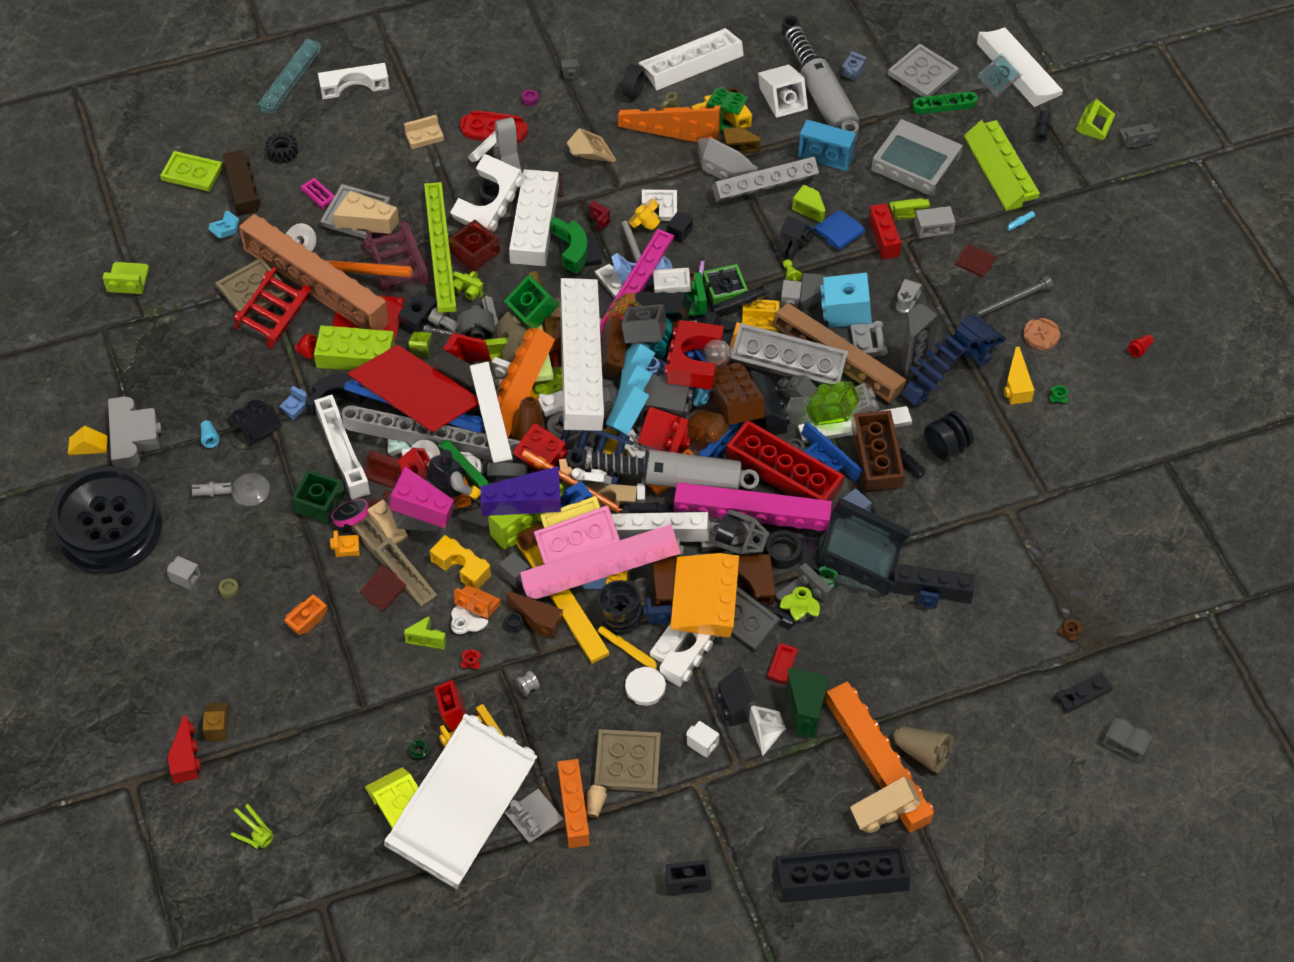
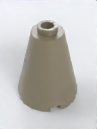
[893,726,954,773]

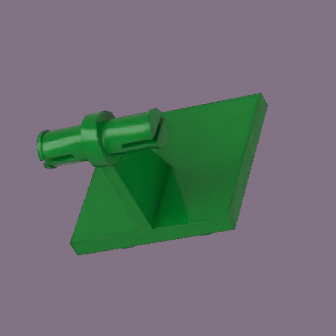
[706,88,748,133]

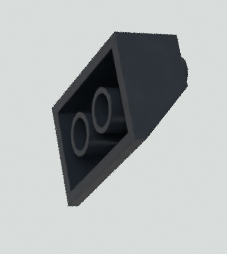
[750,371,790,435]

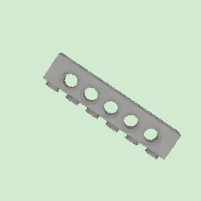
[712,156,819,202]

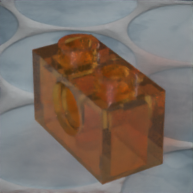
[686,410,730,443]

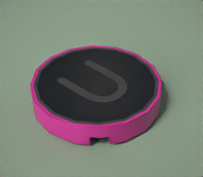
[331,499,370,527]

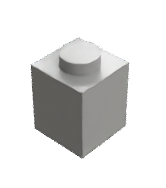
[781,280,802,309]
[167,556,201,590]

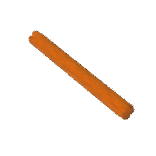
[324,260,413,277]

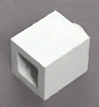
[686,721,719,758]

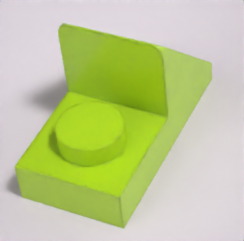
[409,332,432,359]
[404,617,447,650]

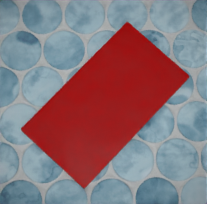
[348,345,479,432]

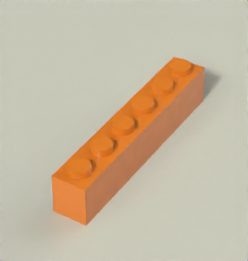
[497,328,555,438]

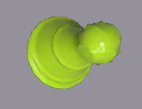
[783,259,802,281]

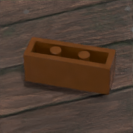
[601,316,627,378]

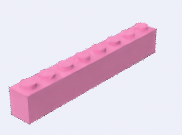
[520,524,681,600]

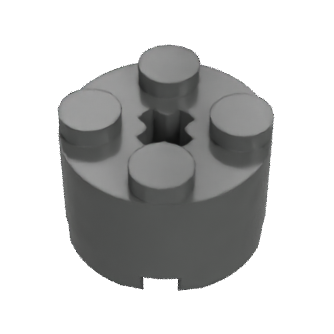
[457,305,496,340]

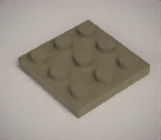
[216,257,291,318]
[594,729,661,792]

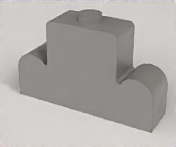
[108,397,162,469]

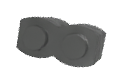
[1102,718,1153,762]

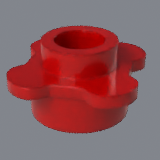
[460,650,482,670]

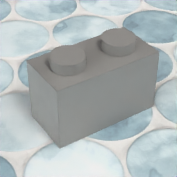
[914,206,956,238]

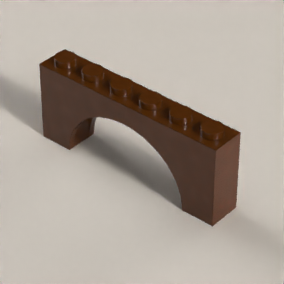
[651,554,775,606]

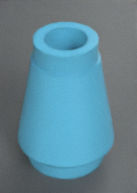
[200,421,220,448]

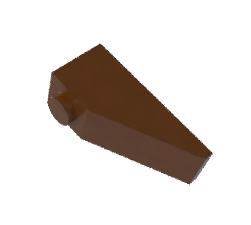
[506,591,563,639]

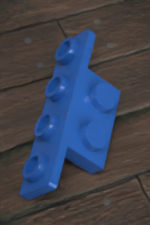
[801,422,862,482]

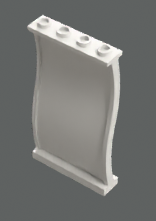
[384,714,537,889]

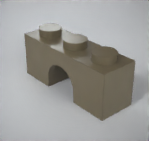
[495,311,526,363]

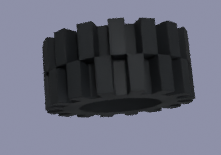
[265,132,298,164]

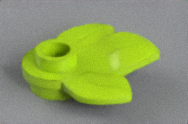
[780,586,820,621]

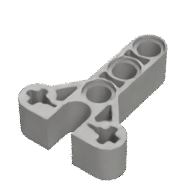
[493,117,523,174]

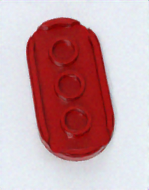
[460,111,528,143]

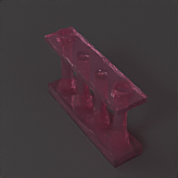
[364,220,429,295]

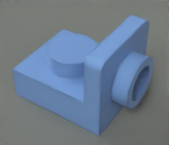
[279,386,308,419]

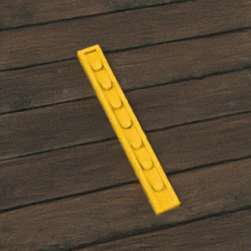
[517,542,609,664]

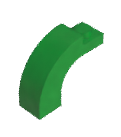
[550,217,588,274]

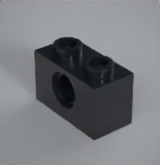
[398,291,437,333]
[665,860,711,895]

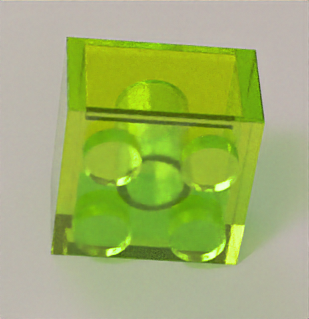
[806,381,860,426]

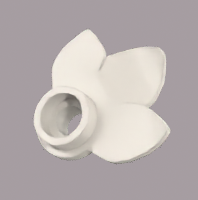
[451,605,488,634]

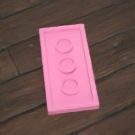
[534,505,620,565]

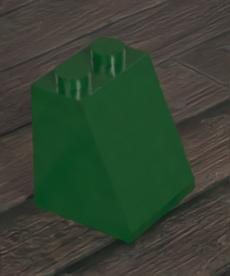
[786,668,829,738]

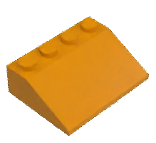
[670,553,739,638]

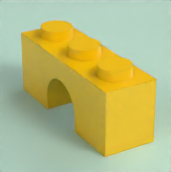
[430,535,491,589]

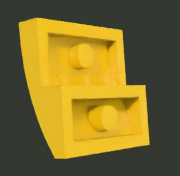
[742,300,780,333]

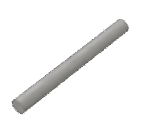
[622,221,641,263]

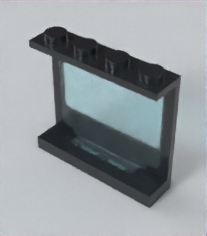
[817,498,911,595]

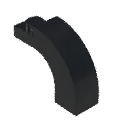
[306,373,368,417]

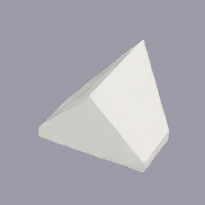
[749,705,786,756]

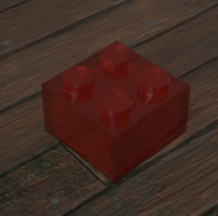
[448,219,500,271]

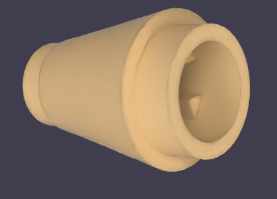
[586,785,607,818]

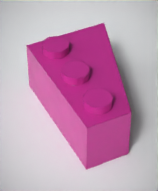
[390,467,454,528]

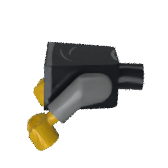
[427,450,481,500]

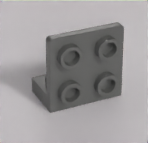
[776,563,832,622]

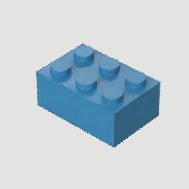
[798,120,856,171]

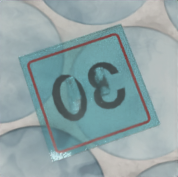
[977,53,1022,98]

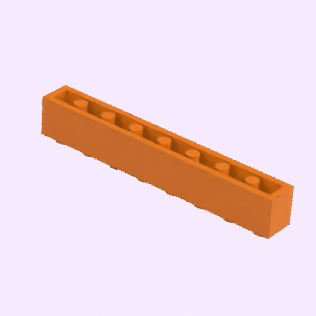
[825,682,934,833]

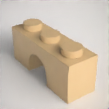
[583,482,637,514]

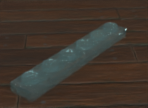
[257,38,322,114]

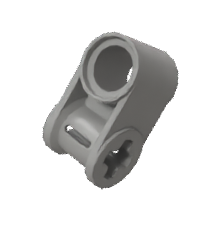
[896,279,923,314]

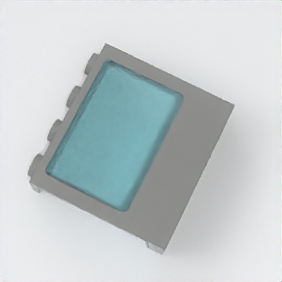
[871,119,963,197]

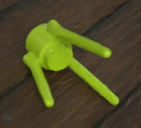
[231,804,274,849]

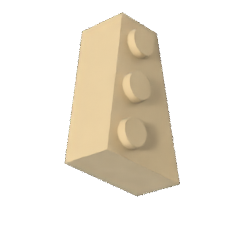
[333,190,399,234]

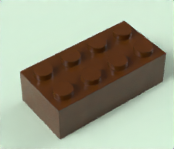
[710,363,766,425]
[851,410,905,491]

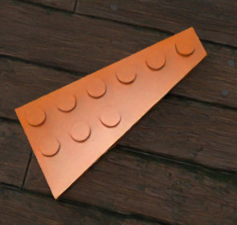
[618,106,721,142]

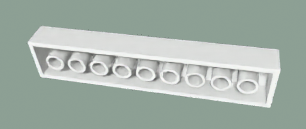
[560,278,604,431]

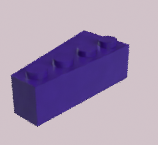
[480,466,561,516]

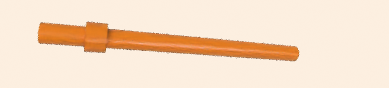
[521,449,623,514]

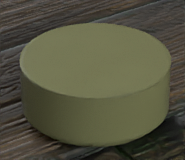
[218,578,239,599]

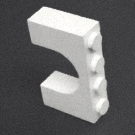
[450,154,524,236]

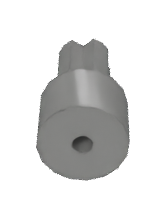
[428,306,458,332]

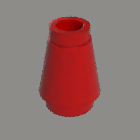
[1128,334,1154,357]

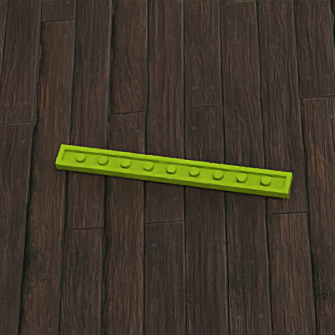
[424,182,456,313]

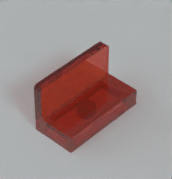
[364,450,402,489]

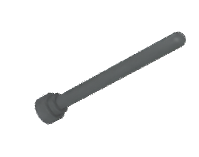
[975,275,1053,317]

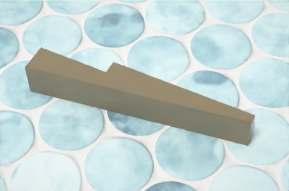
[351,514,437,608]

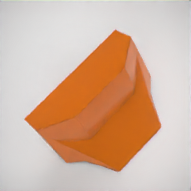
[284,594,328,635]

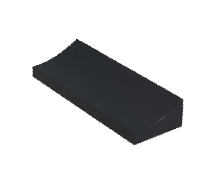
[776,844,910,903]

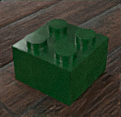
[291,470,345,524]

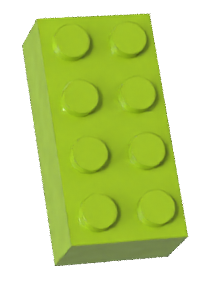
[314,325,395,371]
[488,484,564,550]

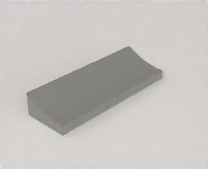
[730,323,848,390]

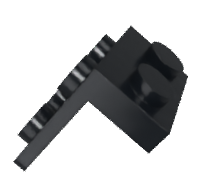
[228,399,282,445]

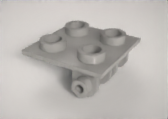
[504,789,563,843]

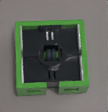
[703,264,748,306]

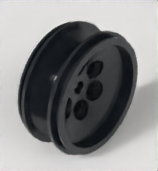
[50,466,163,574]

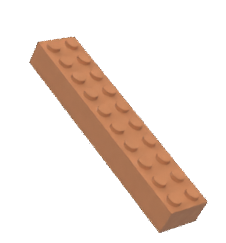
[239,214,389,330]

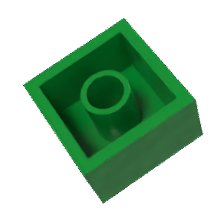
[504,275,560,328]

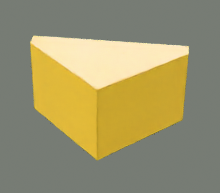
[68,425,108,455]

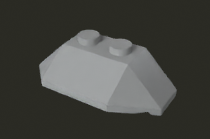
[698,138,758,180]

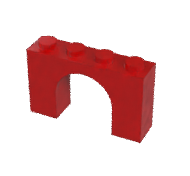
[664,320,724,390]

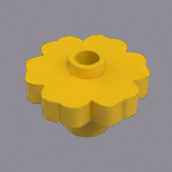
[628,198,660,231]

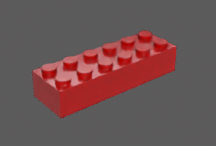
[725,421,844,501]

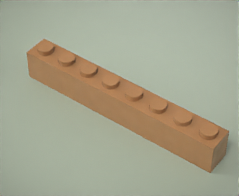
[772,303,906,403]

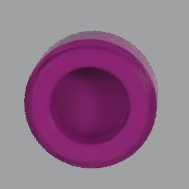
[522,90,539,106]

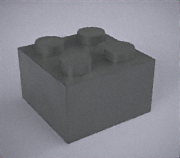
[621,304,667,344]

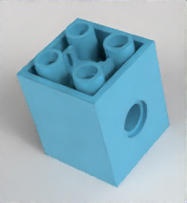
[820,273,872,328]

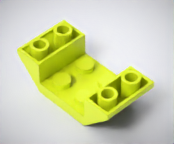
[365,767,418,829]

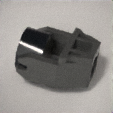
[715,509,769,555]

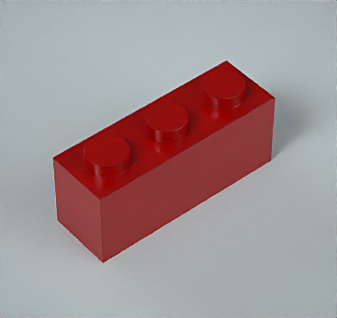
[868,203,901,260]

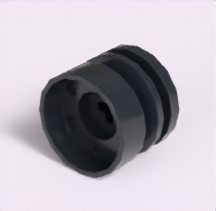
[924,411,974,461]
[598,580,642,634]

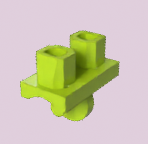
[452,271,484,301]

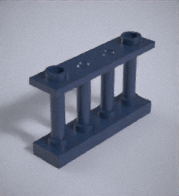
[558,416,634,485]

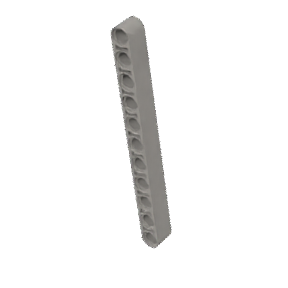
[342,406,534,469]

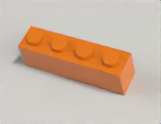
[558,759,590,848]

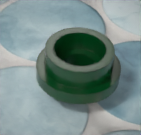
[409,739,430,759]

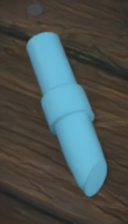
[1007,211,1035,231]

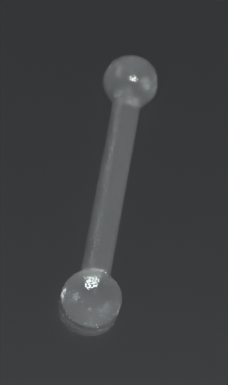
[423,325,459,335]

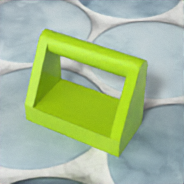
[1076,99,1115,140]

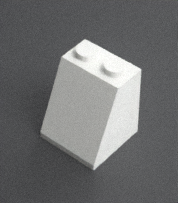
[758,65,808,118]

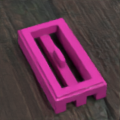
[301,178,334,210]

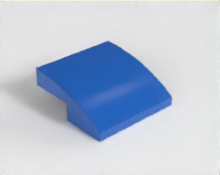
[813,210,865,250]

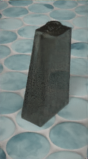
[432,350,499,396]

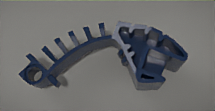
[901,315,1006,405]

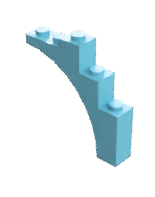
[605,342,655,435]

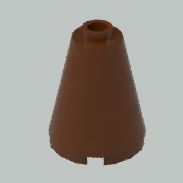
[510,396,546,441]

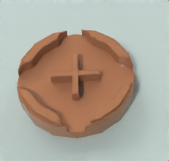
[1023,318,1061,350]

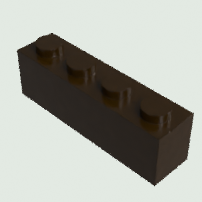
[223,150,261,216]

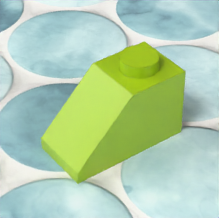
[792,185,825,223]

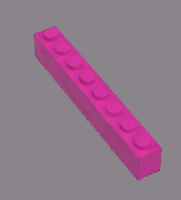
[674,483,832,531]

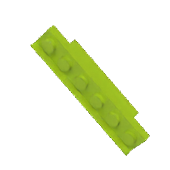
[964,120,1040,211]

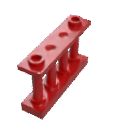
[234,267,311,349]

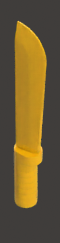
[598,626,657,670]

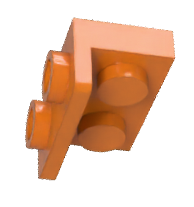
[454,584,501,619]

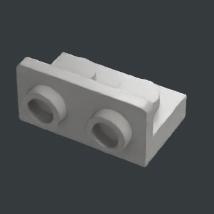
[845,382,879,417]

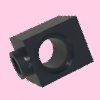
[667,211,693,243]

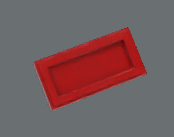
[767,643,798,685]

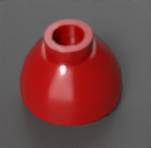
[295,333,317,359]

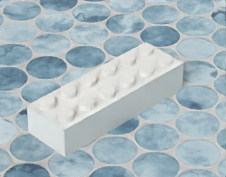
[509,169,559,266]

